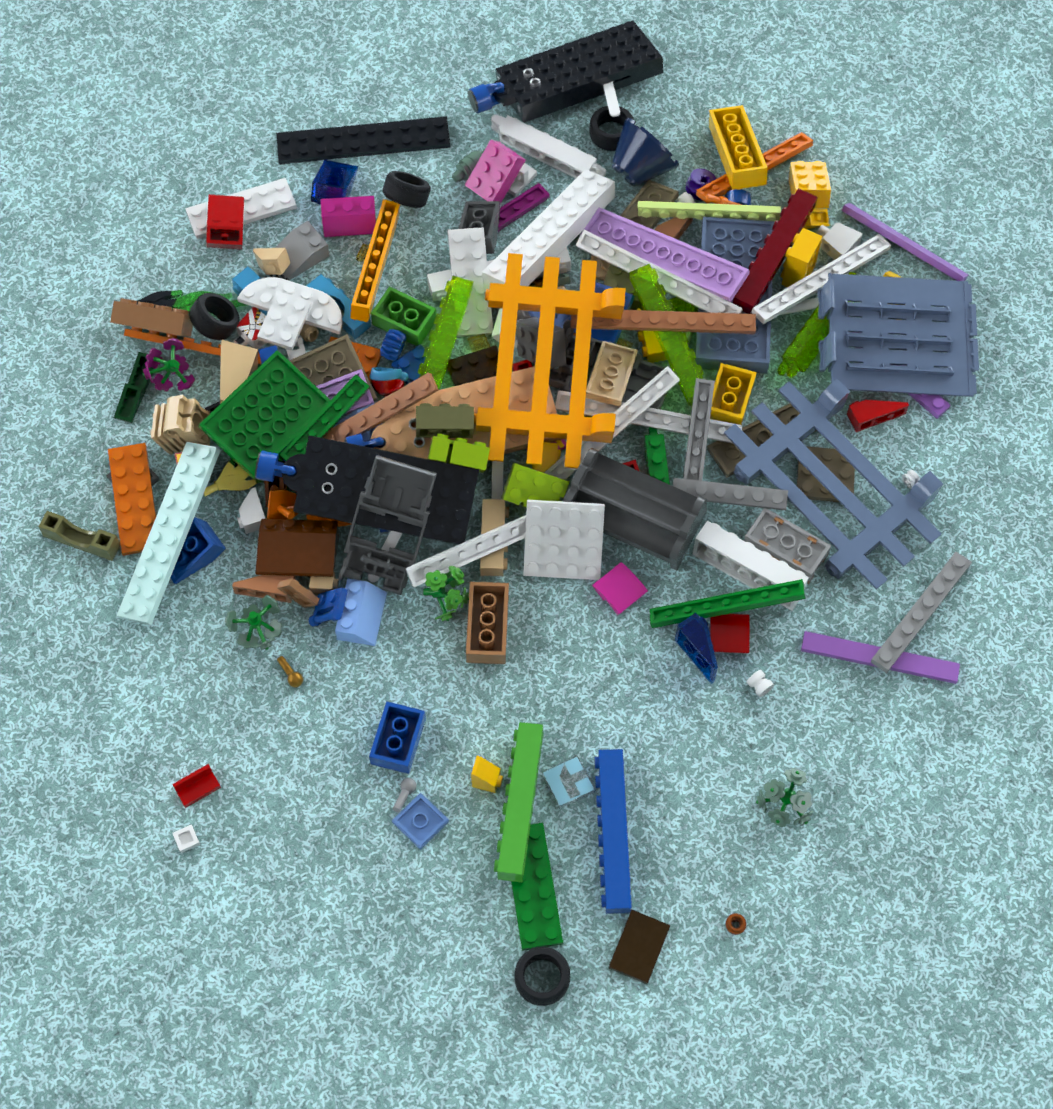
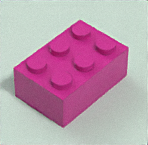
[465,140,526,204]

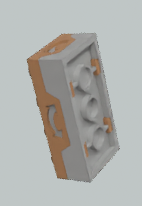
[744,508,831,584]

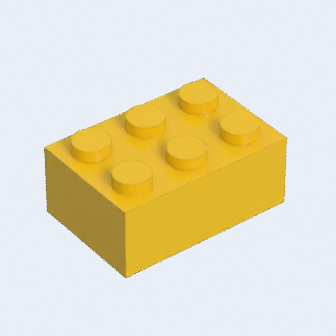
[789,161,831,208]
[780,228,823,287]
[710,363,757,425]

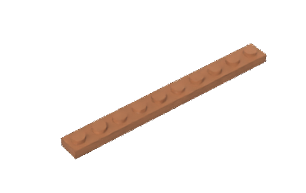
[571,310,756,334]

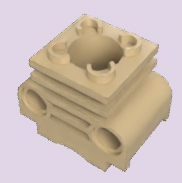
[150,395,210,455]

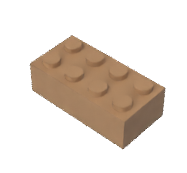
[110,298,193,337]
[466,582,509,664]

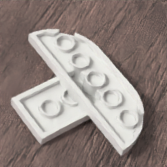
[237,277,342,351]

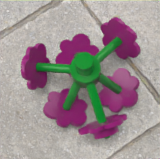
[143,338,195,392]

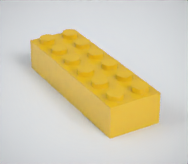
[709,105,768,190]

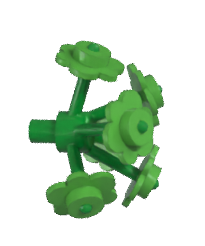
[423,566,469,621]

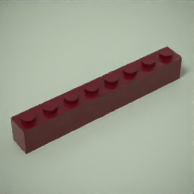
[733,188,818,314]

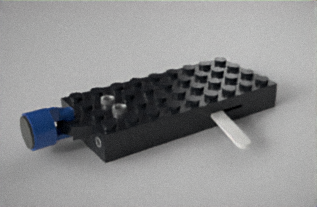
[468,20,663,123]
[255,435,479,583]

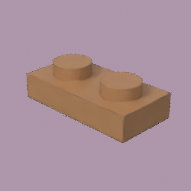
[277,579,320,608]

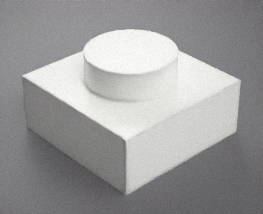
[173,824,200,853]

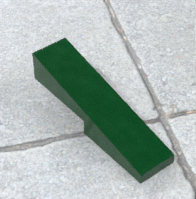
[114,352,154,423]

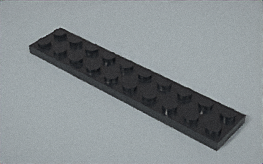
[276,116,451,164]

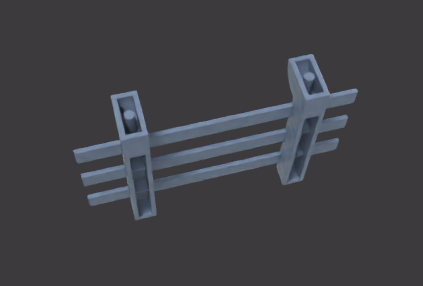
[724,379,943,590]

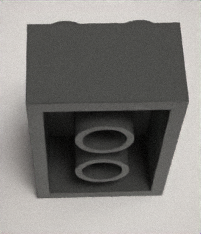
[516,317,566,369]

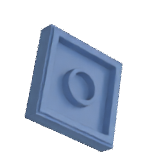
[392,793,449,850]

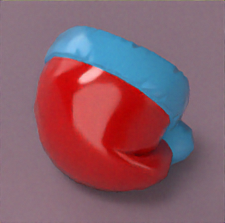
[370,367,409,396]

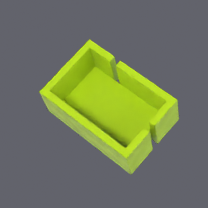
[428,434,490,473]
[501,462,569,508]

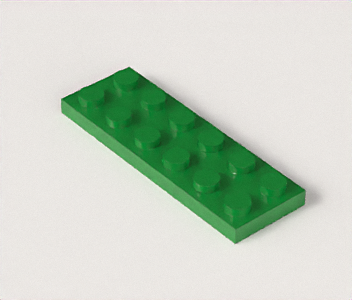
[511,823,564,951]

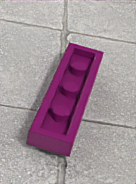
[498,183,550,232]

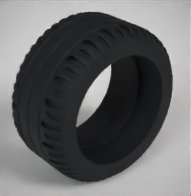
[589,105,635,151]
[383,171,431,208]
[189,293,240,340]
[515,947,570,1006]

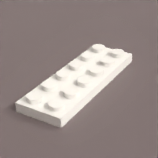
[185,178,297,239]
[448,227,493,337]

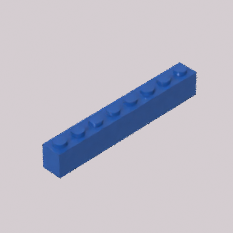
[594,749,632,914]

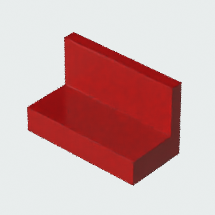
[172,764,221,808]

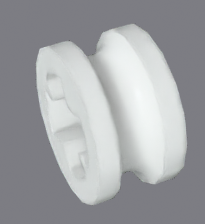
[902,470,920,489]

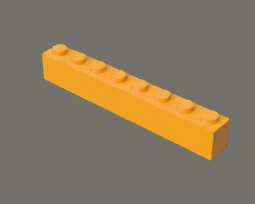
[350,199,400,322]

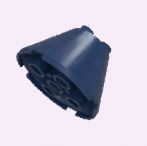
[612,118,679,185]

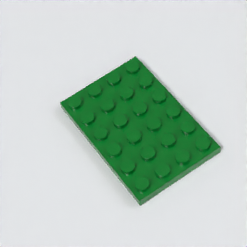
[198,350,331,479]

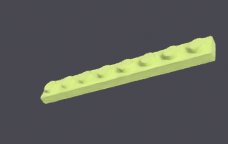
[638,201,781,222]

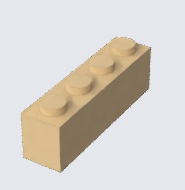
[480,499,509,576]

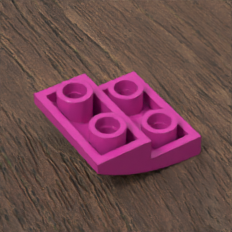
[592,562,648,615]

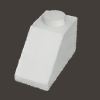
[237,487,265,534]

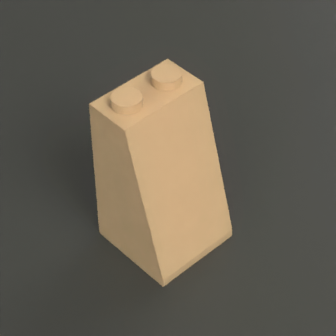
[220,340,258,404]

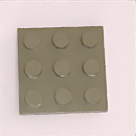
[797,446,855,502]

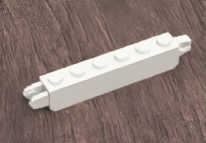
[491,114,606,178]

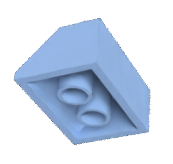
[335,578,387,646]

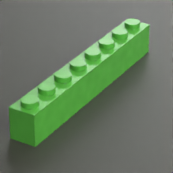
[494,722,544,883]

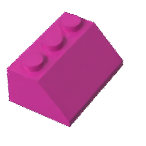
[320,196,376,237]

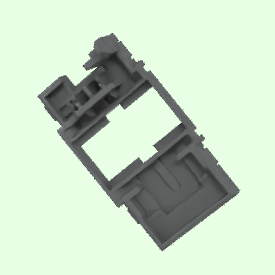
[549,319,675,410]
[338,455,437,595]

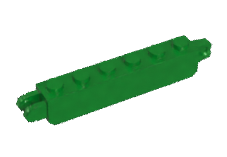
[644,427,670,485]

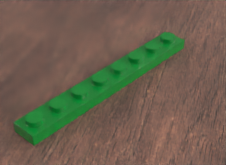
[649,579,806,628]

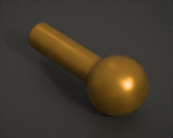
[277,656,303,688]

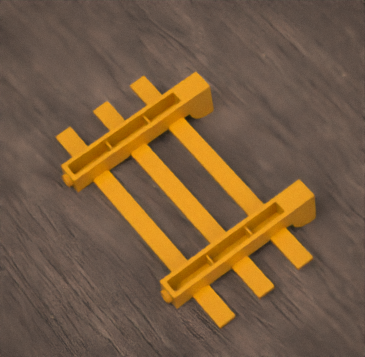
[474,253,626,469]

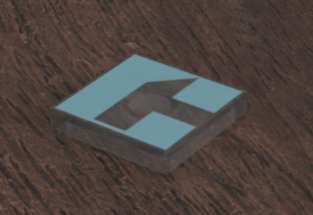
[541,755,596,809]

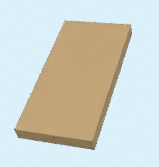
[586,341,638,407]

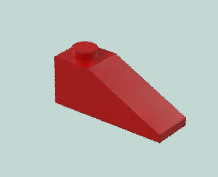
[846,400,909,432]

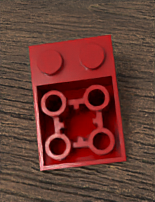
[206,195,244,250]

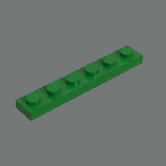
[279,374,370,461]

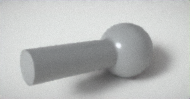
[393,778,417,812]

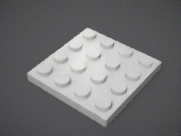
[523,500,605,580]

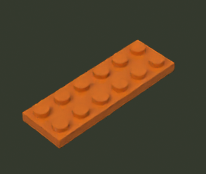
[108,443,156,556]

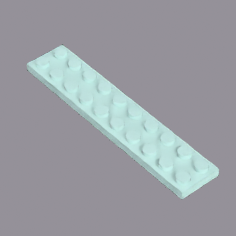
[117,442,221,625]

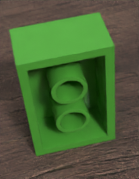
[371,286,437,346]

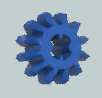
[380,329,406,361]

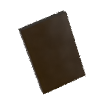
[608,910,671,985]

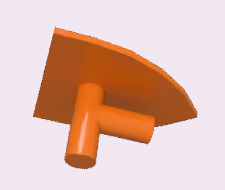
[267,490,299,519]

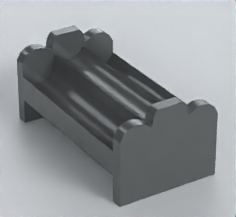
[563,448,707,571]

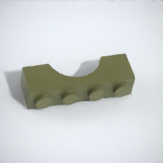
[38,511,120,561]

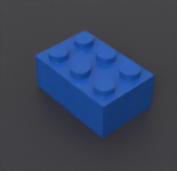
[369,701,426,774]

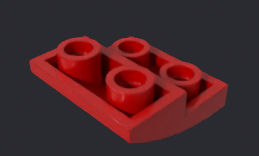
[709,614,750,653]

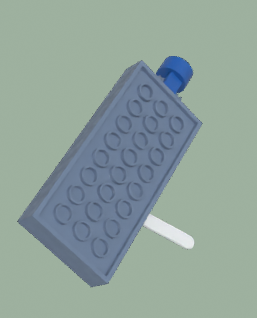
[694,189,819,373]

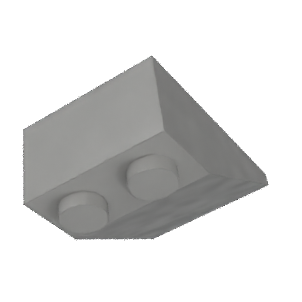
[275,221,330,280]

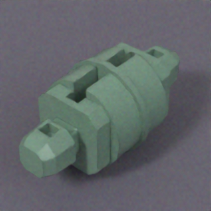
[452,149,485,182]

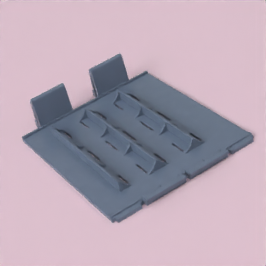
[818,273,979,397]

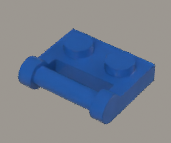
[309,587,348,627]

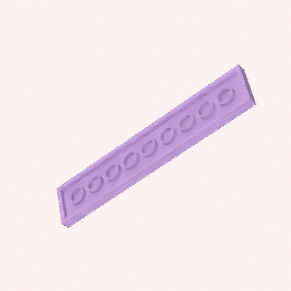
[581,207,750,302]

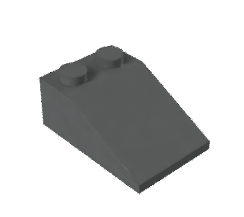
[458,201,500,254]

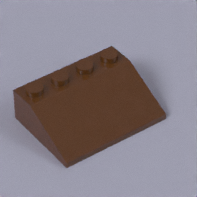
[255,519,339,577]

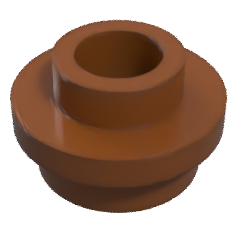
[725,913,747,935]

